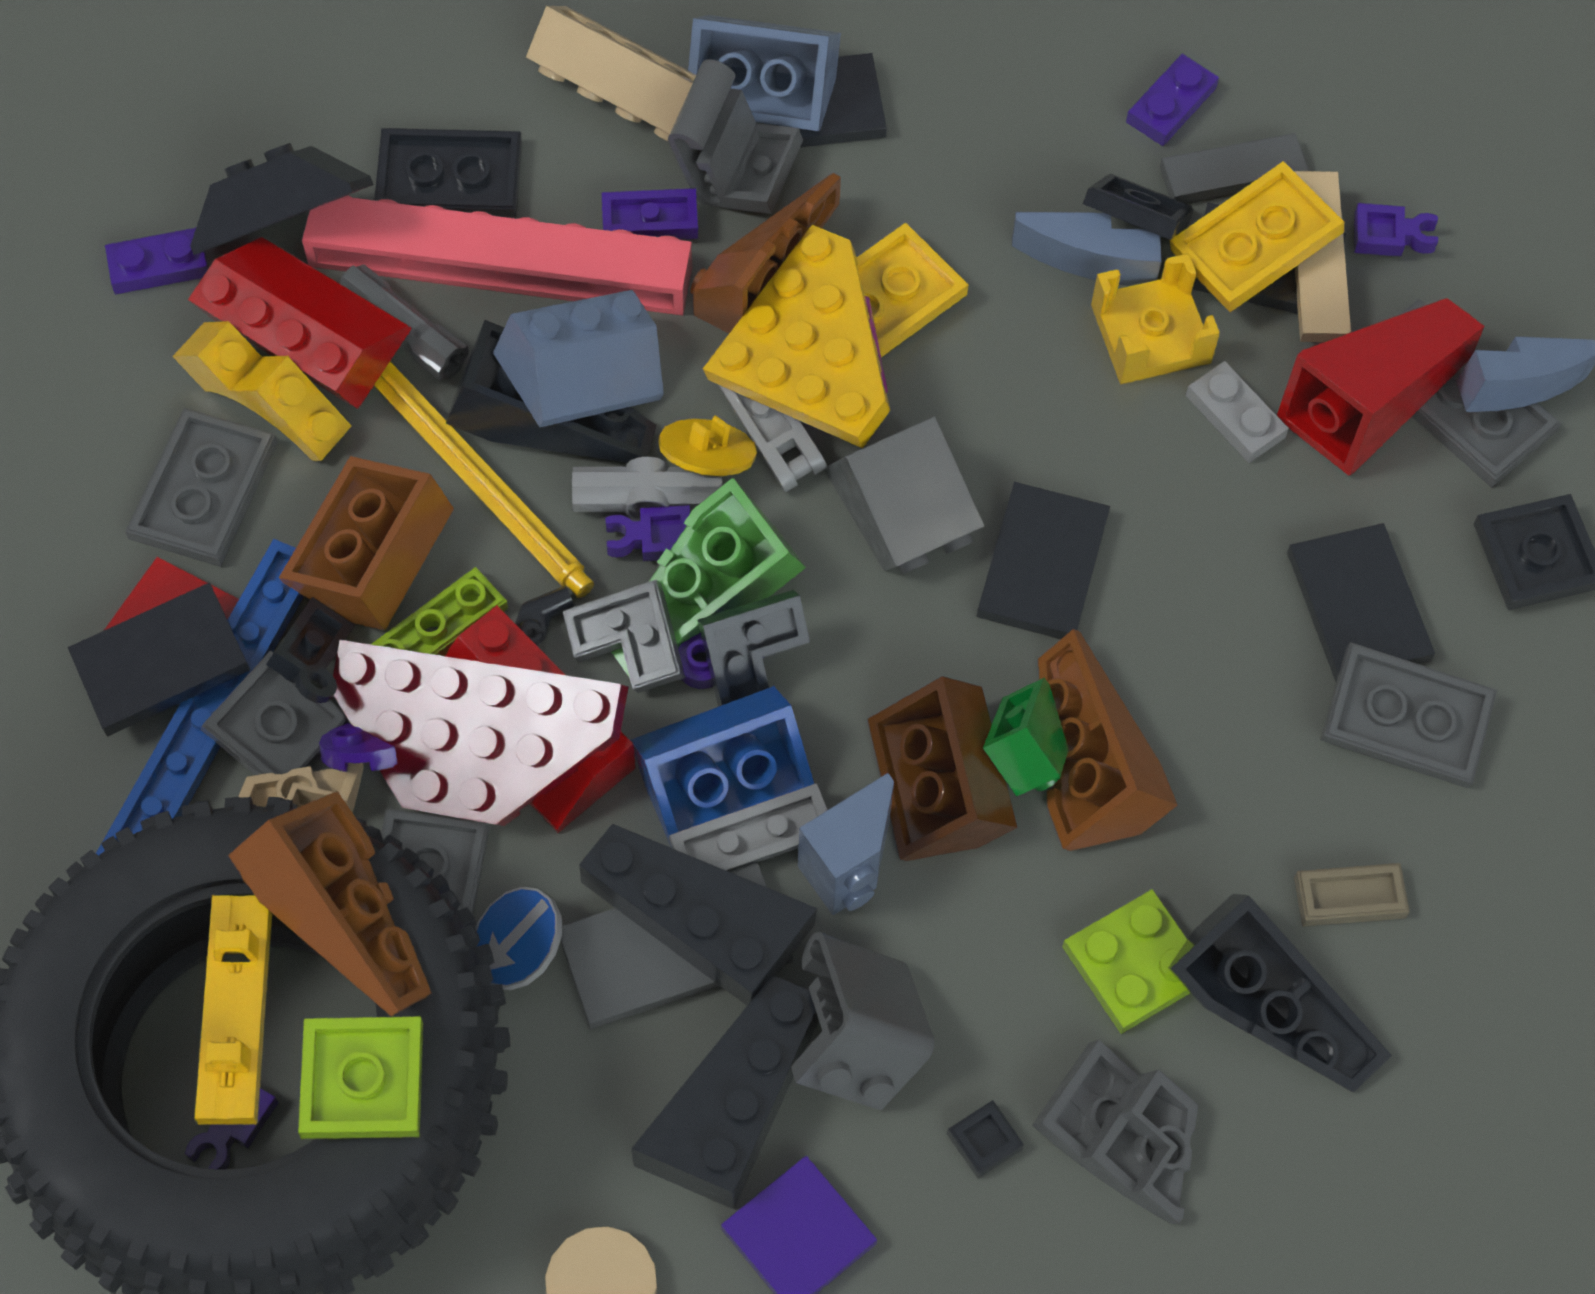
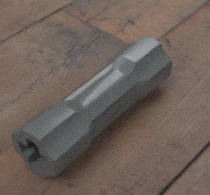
[339,264,469,381]

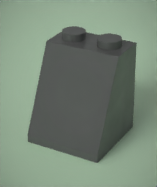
[825,416,984,574]

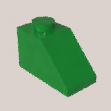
[983,677,1069,797]

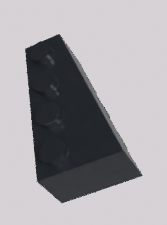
[579,824,817,1006]

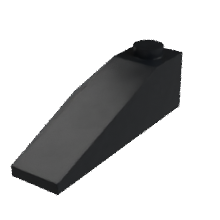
[445,320,657,463]

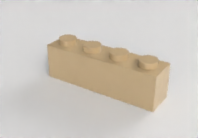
[526,6,696,141]

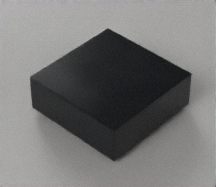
[947,1100,1024,1178]

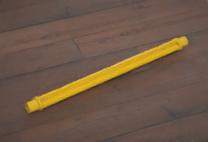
[374,361,594,598]

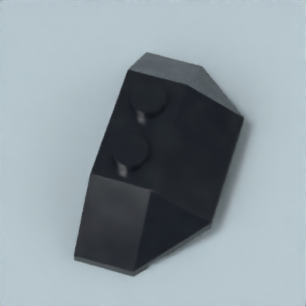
[190,143,374,255]

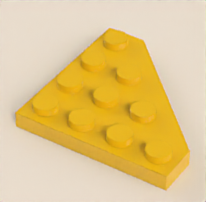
[703,225,890,448]

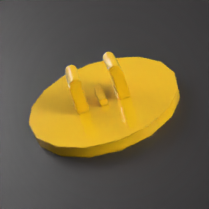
[658,415,757,476]

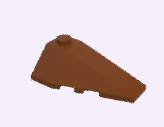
[690,173,841,334]
[1038,629,1178,851]
[228,791,431,1017]

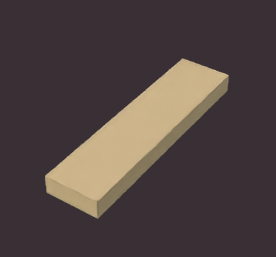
[1294,171,1351,342]

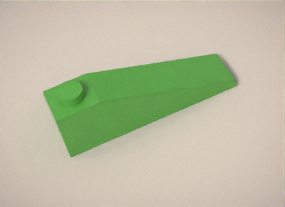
[611,478,806,678]

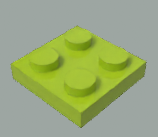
[1062,889,1190,1034]
[298,1017,423,1139]

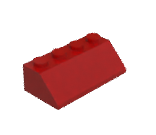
[188,237,412,410]
[445,605,636,833]

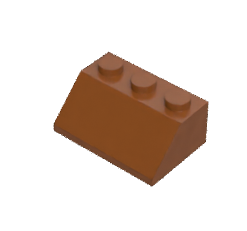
[279,456,454,631]

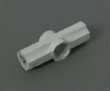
[572,457,722,521]

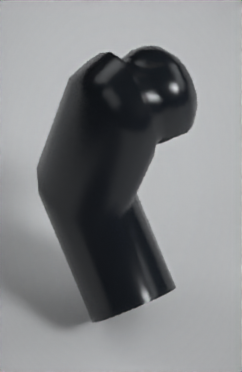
[515,585,574,646]

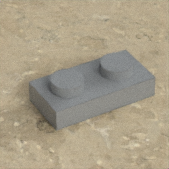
[1186,361,1289,463]

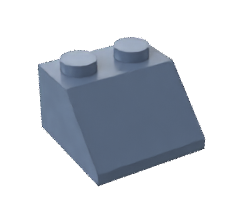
[798,773,894,915]

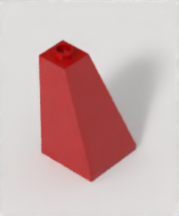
[1277,298,1485,476]

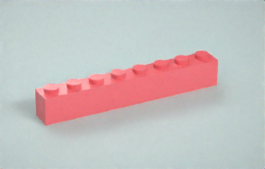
[302,195,692,316]

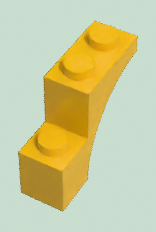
[172,321,352,461]

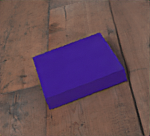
[721,1155,877,1294]

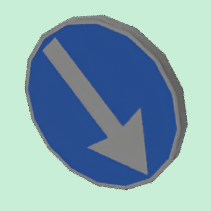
[475,887,562,990]

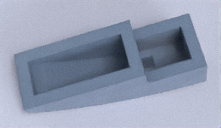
[1012,212,1161,286]
[1456,337,1595,412]

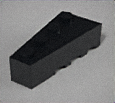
[631,975,819,1209]

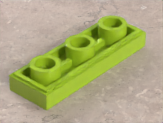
[371,567,508,656]

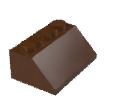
[867,676,1018,861]

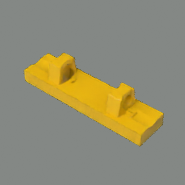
[195,895,272,1125]

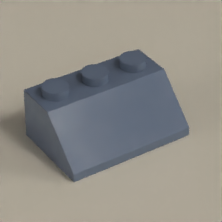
[688,15,841,131]
[493,290,664,427]

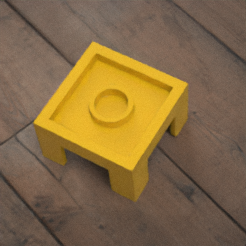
[1091,253,1220,384]

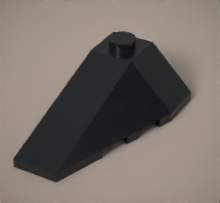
[1168,894,1392,1092]

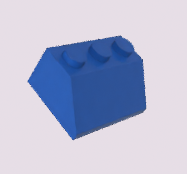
[630,686,815,848]

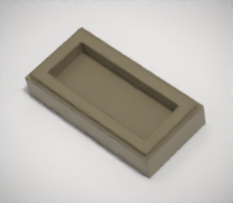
[1294,863,1410,927]

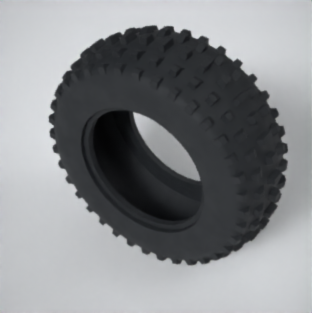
[0,797,511,1294]

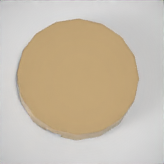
[545,1226,657,1294]

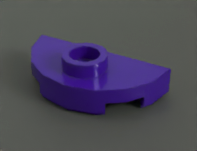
[319,723,397,772]

